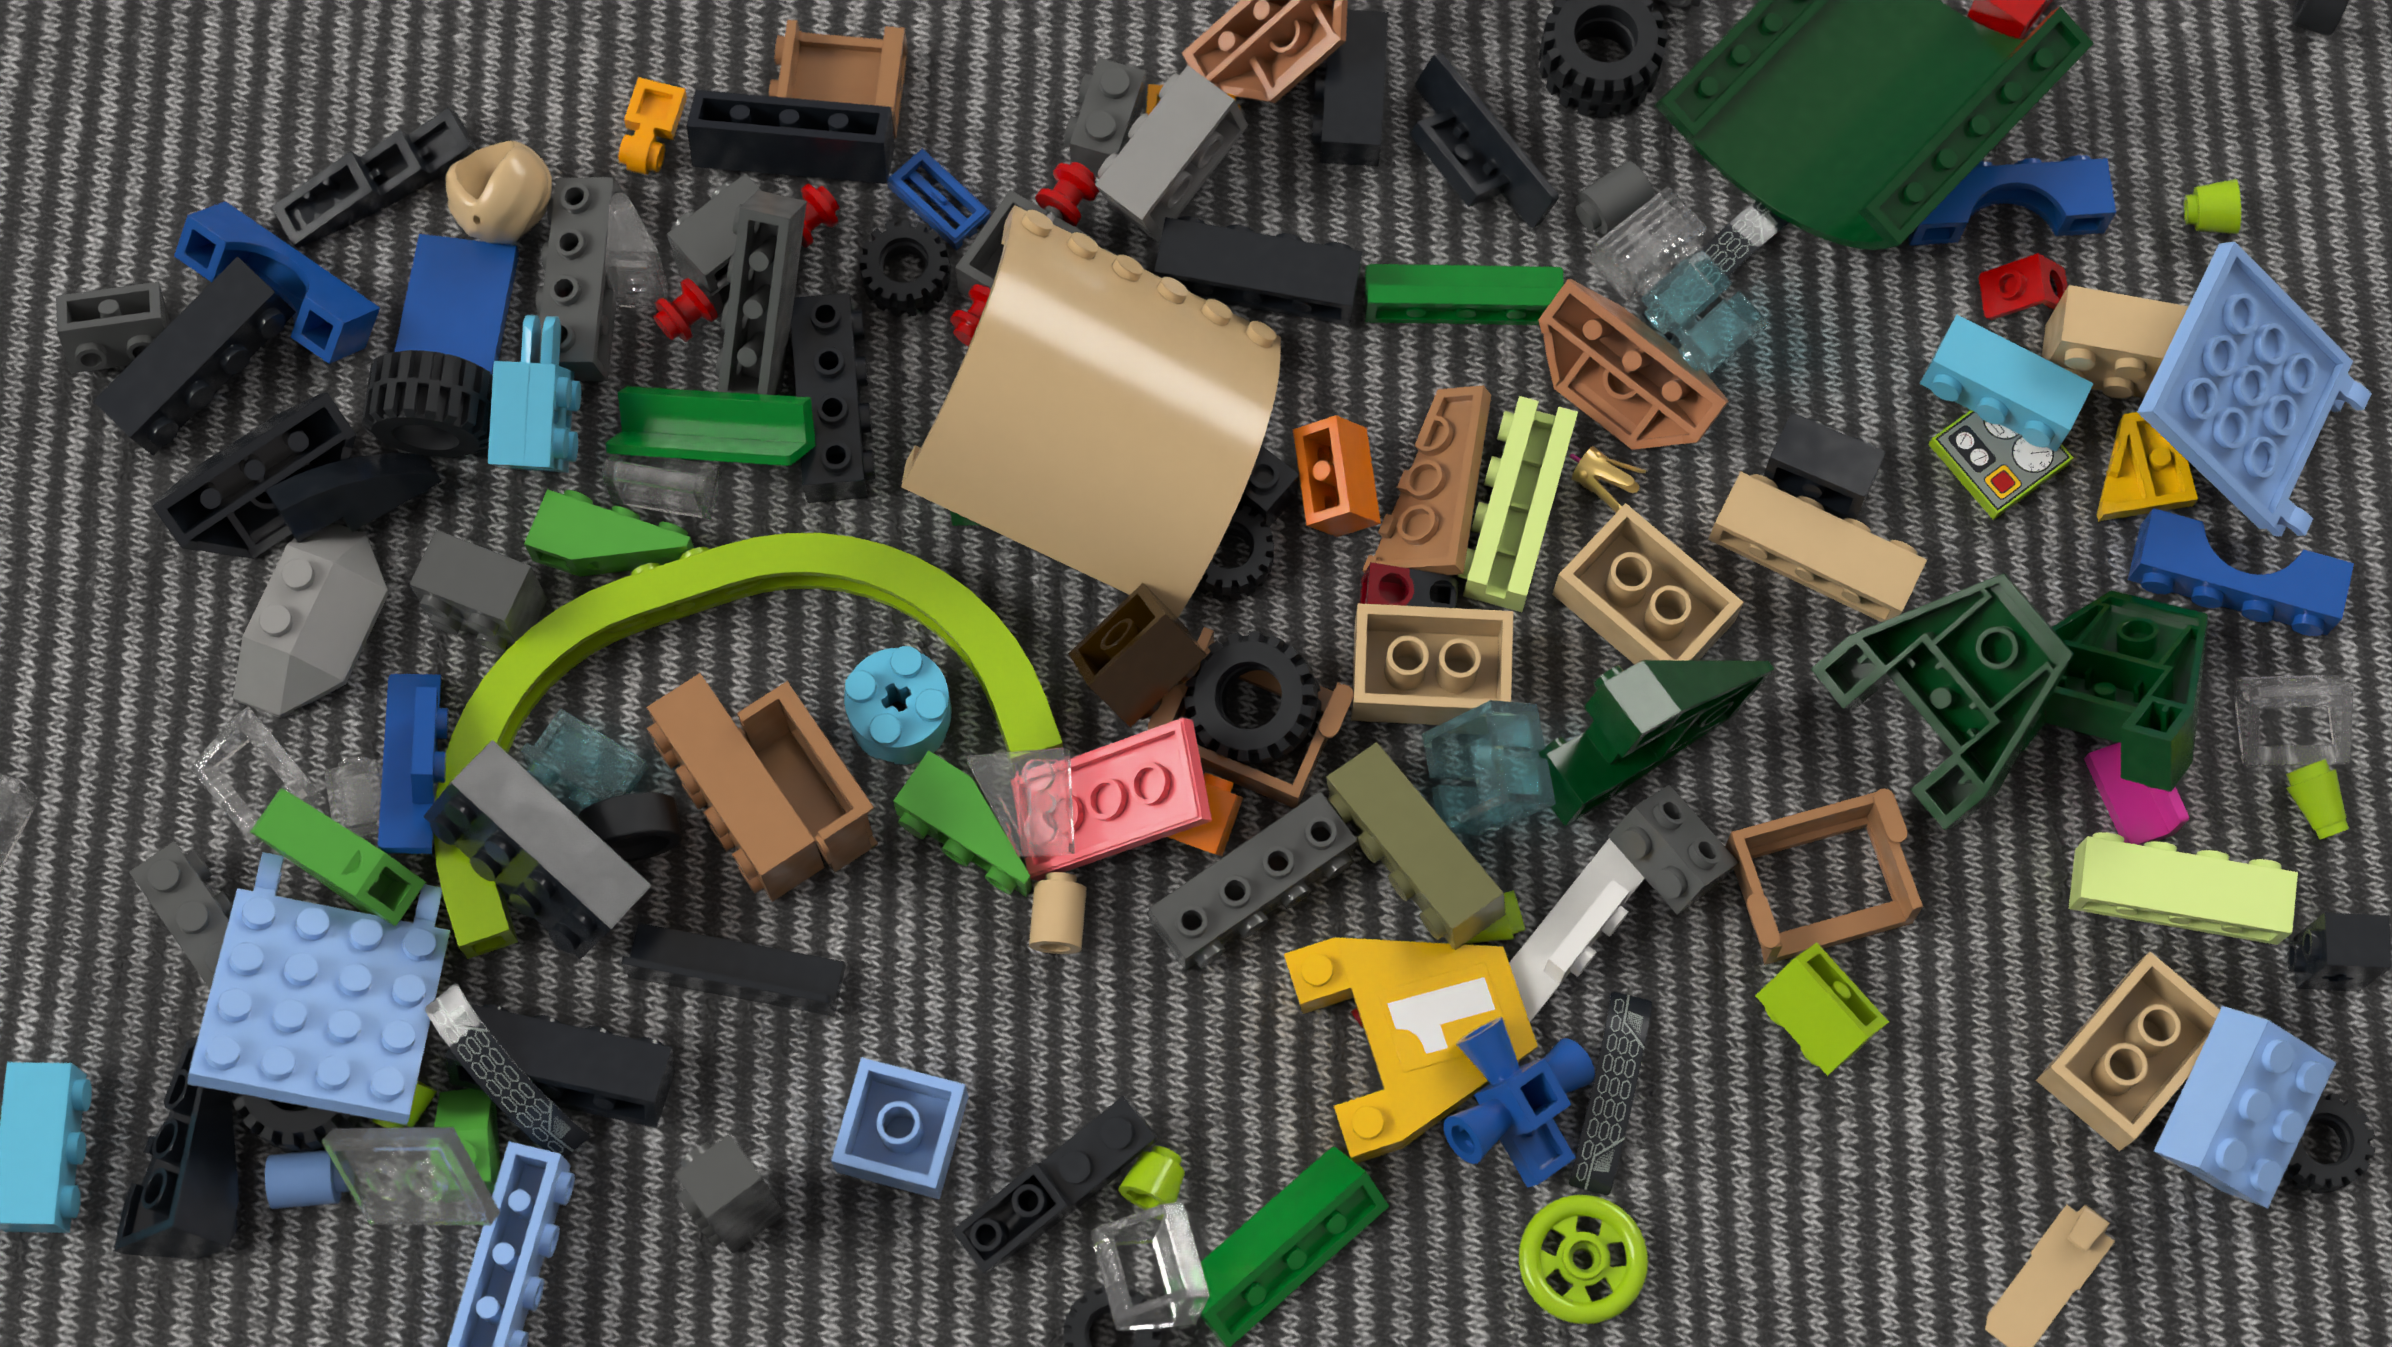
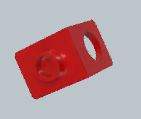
[1979,253,2068,320]

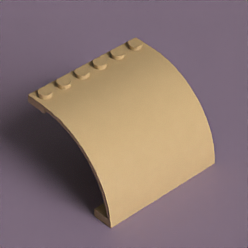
[901,205,1281,618]

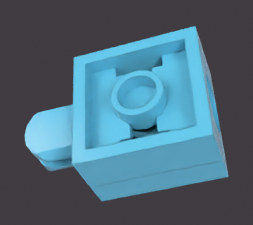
[488,315,581,473]

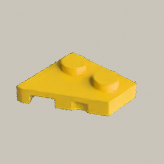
[2097,412,2198,521]

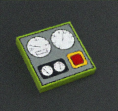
[1928,410,2073,520]

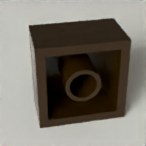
[1068,583,1207,728]

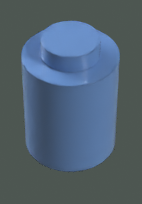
[265,1149,350,1209]

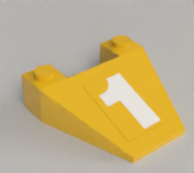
[1284,937,1538,1164]

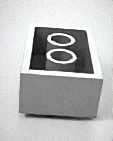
[1095,65,1248,242]

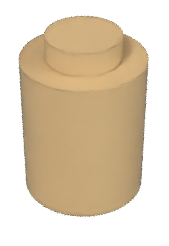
[1029,872,1087,954]

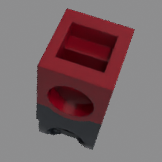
[1360,562,1459,608]

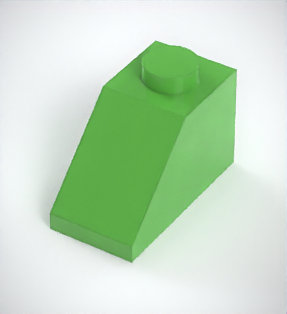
[433,1088,501,1199]

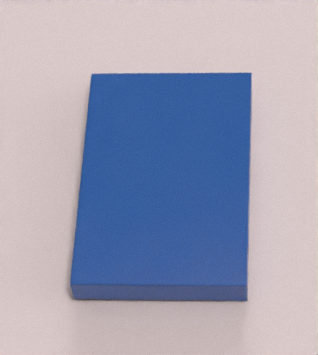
[395,234,520,375]

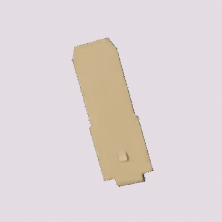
[1985,1204,2115,1347]

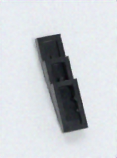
[272,108,477,248]

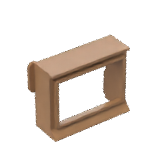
[1148,627,1354,808]
[737,681,878,873]
[1725,789,1923,965]

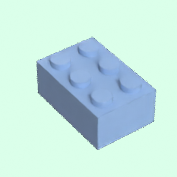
[2154,1006,2336,1208]

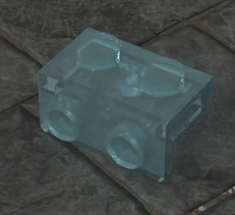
[520,708,649,809]

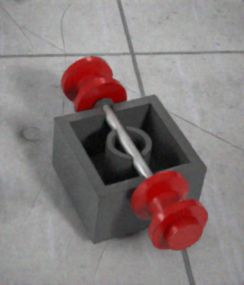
[950,162,1099,347]
[653,173,840,342]

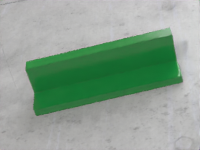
[1365,264,1564,325]
[605,386,816,466]
[1174,1147,1389,1347]

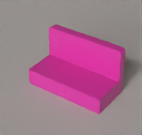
[2084,742,2189,846]

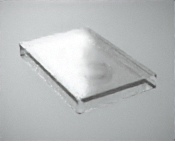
[322,1127,501,1225]

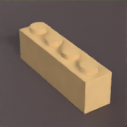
[1708,472,1927,622]

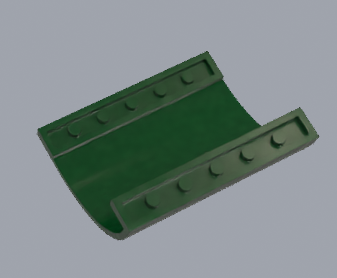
[1655,0,2094,250]

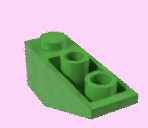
[524,489,694,577]
[893,750,1032,897]
[250,788,426,926]

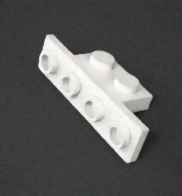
[1509,839,1645,1022]

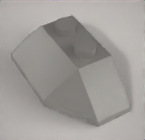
[233,522,389,719]

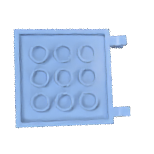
[2137,242,2372,536]
[187,852,450,1125]

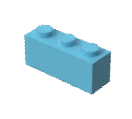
[1919,315,2094,452]
[0,1062,92,1233]

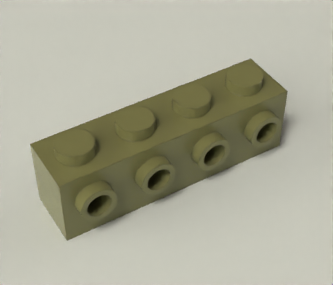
[1326,742,1506,950]

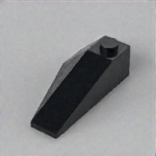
[113,1035,239,1259]

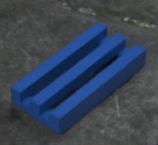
[887,148,991,251]

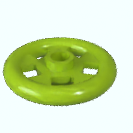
[1519,1195,1648,1324]

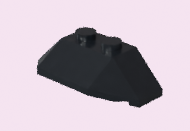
[151,392,356,559]

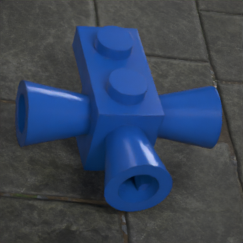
[1443,1017,1595,1188]

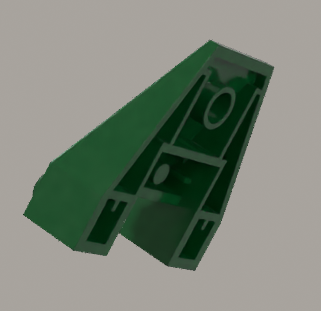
[1811,573,2074,830]
[2021,590,2208,792]
[1529,660,1774,826]

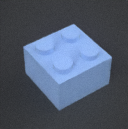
[831,1057,969,1199]

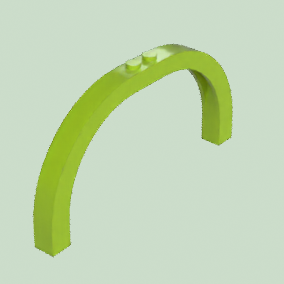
[434,533,1064,959]

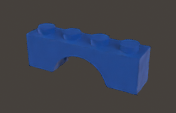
[1908,155,2116,246]
[174,201,380,364]
[2128,508,2354,636]

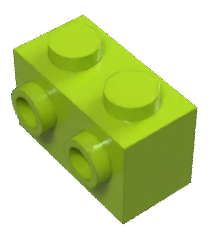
[1755,942,1889,1076]

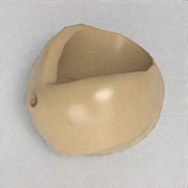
[446,141,552,244]

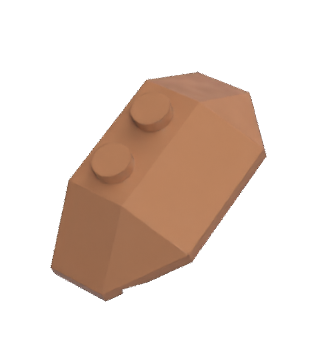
[1182,0,1348,103]
[1539,279,1729,450]

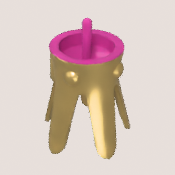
[1569,446,1647,513]

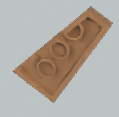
[1362,385,1491,575]

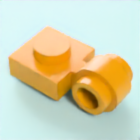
[618,77,687,175]

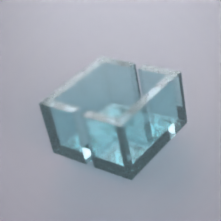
[1641,250,1770,375]
[1422,700,1556,835]

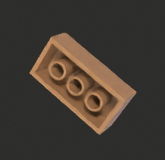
[647,673,825,902]

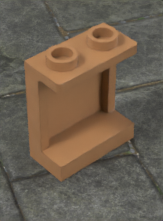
[769,19,908,138]

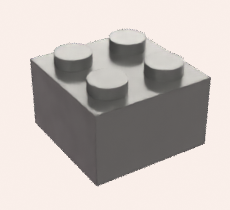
[409,530,548,653]

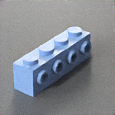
[447,1142,575,1347]

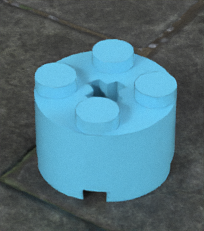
[844,646,952,765]

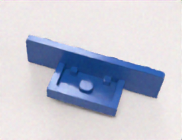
[378,674,448,854]

